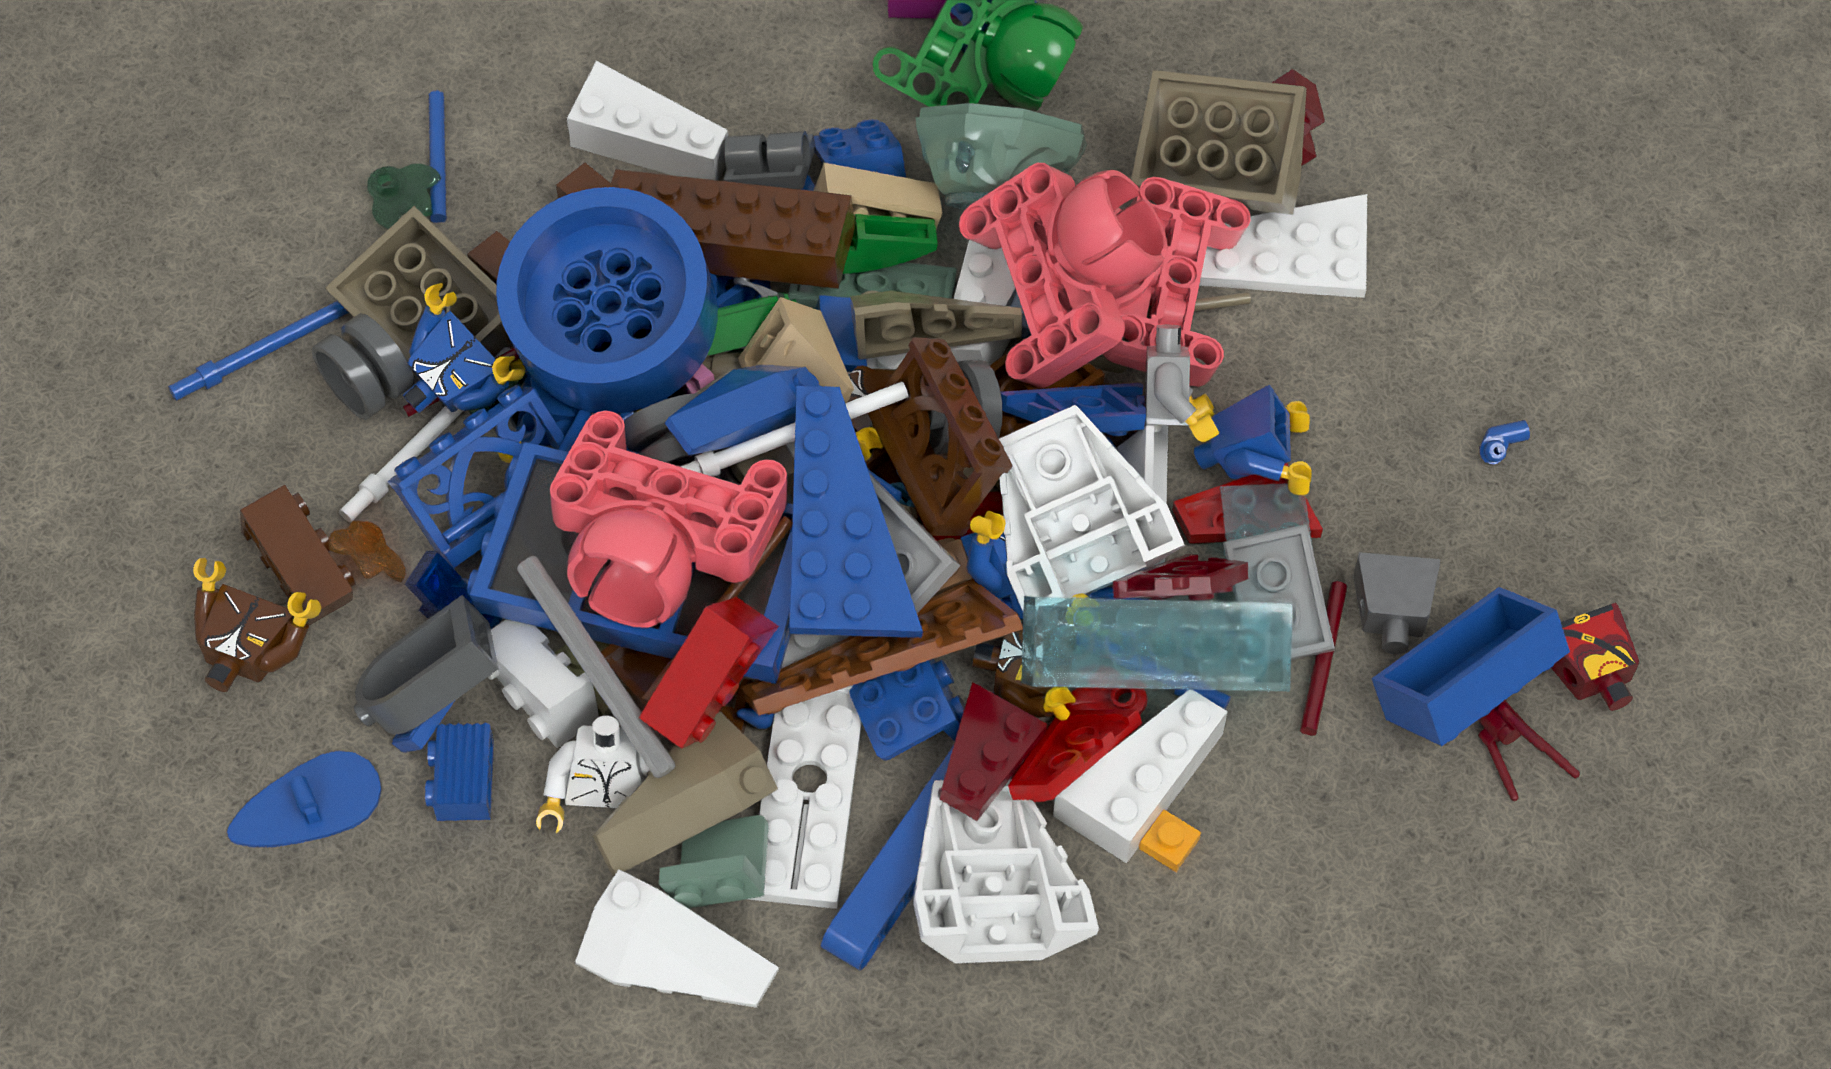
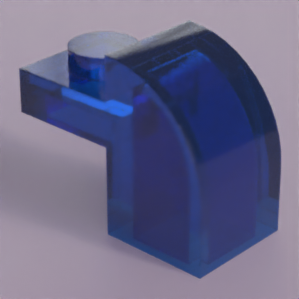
[404,551,502,629]

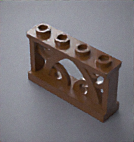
[867,337,1013,536]

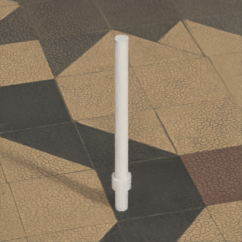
[339,347,511,523]
[680,382,908,477]

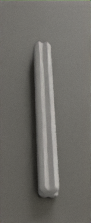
[517,556,675,778]

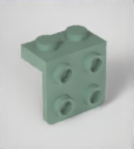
[659,815,769,908]

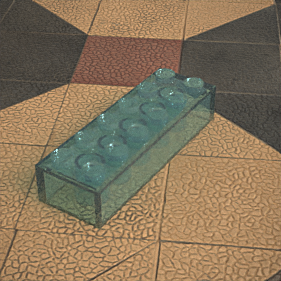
[1021,595,1293,691]

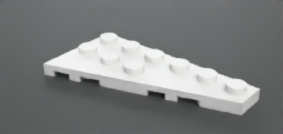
[1171,194,1367,298]

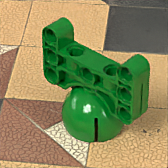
[872,0,1083,112]

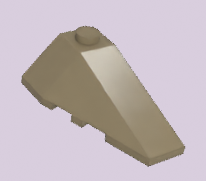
[850,291,1022,359]
[593,712,778,876]

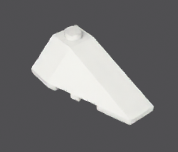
[575,870,779,1007]

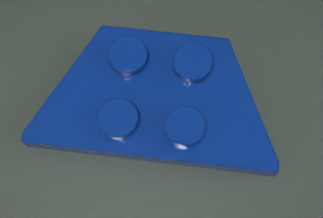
[1000,383,1146,436]

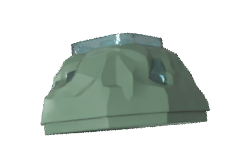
[916,103,1087,210]

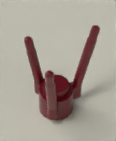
[1478,700,1580,801]

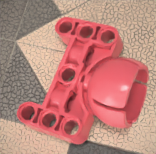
[959,163,1168,388]
[1103,177,1251,387]
[550,411,787,628]

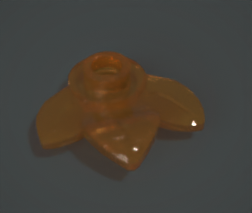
[328,520,406,582]

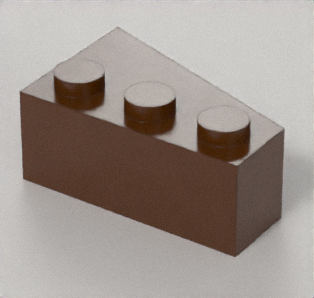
[240,485,356,626]

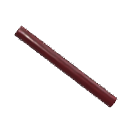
[1300,581,1348,736]

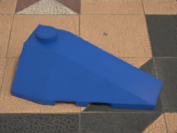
[665,365,820,455]

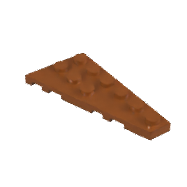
[741,579,1023,716]

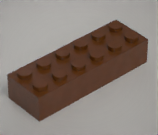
[610,169,855,289]

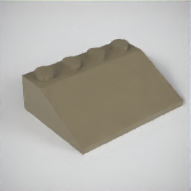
[1131,70,1306,215]
[325,206,511,381]

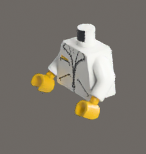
[536,716,650,833]

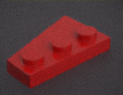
[1172,463,1323,543]
[1008,709,1143,802]

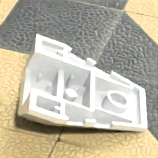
[999,405,1185,616]
[913,779,1099,963]

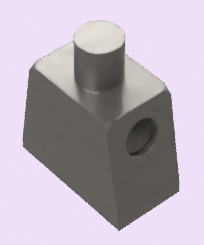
[1353,552,1440,654]

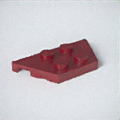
[1113,554,1249,600]

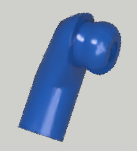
[1479,420,1530,464]

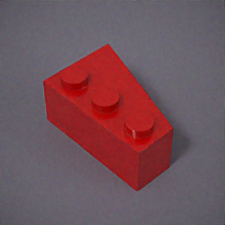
[639,597,779,748]

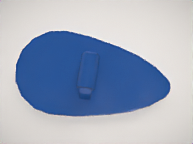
[227,751,382,847]

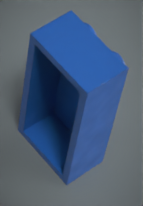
[1372,587,1570,746]

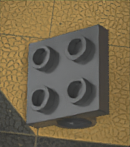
[723,131,815,189]

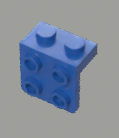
[814,119,906,178]
[849,659,965,761]

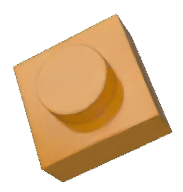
[1139,810,1201,872]

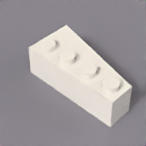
[567,61,728,181]
[950,240,1017,366]
[1053,689,1228,863]

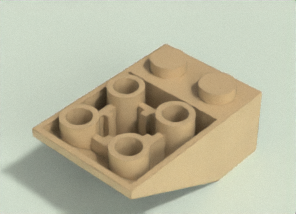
[738,297,854,403]

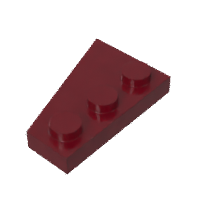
[939,682,1047,821]

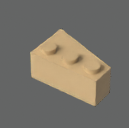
[814,163,943,229]

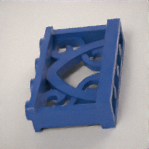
[388,385,565,568]

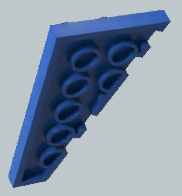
[789,385,923,638]

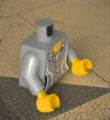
[1145,324,1219,442]

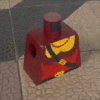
[1551,602,1639,711]

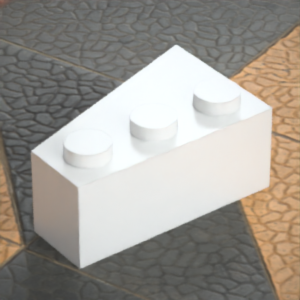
[488,619,599,748]

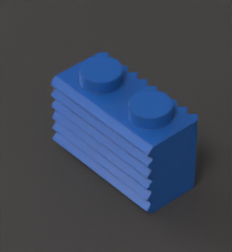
[425,723,494,821]

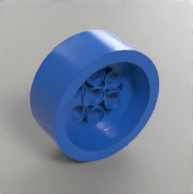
[496,187,718,413]

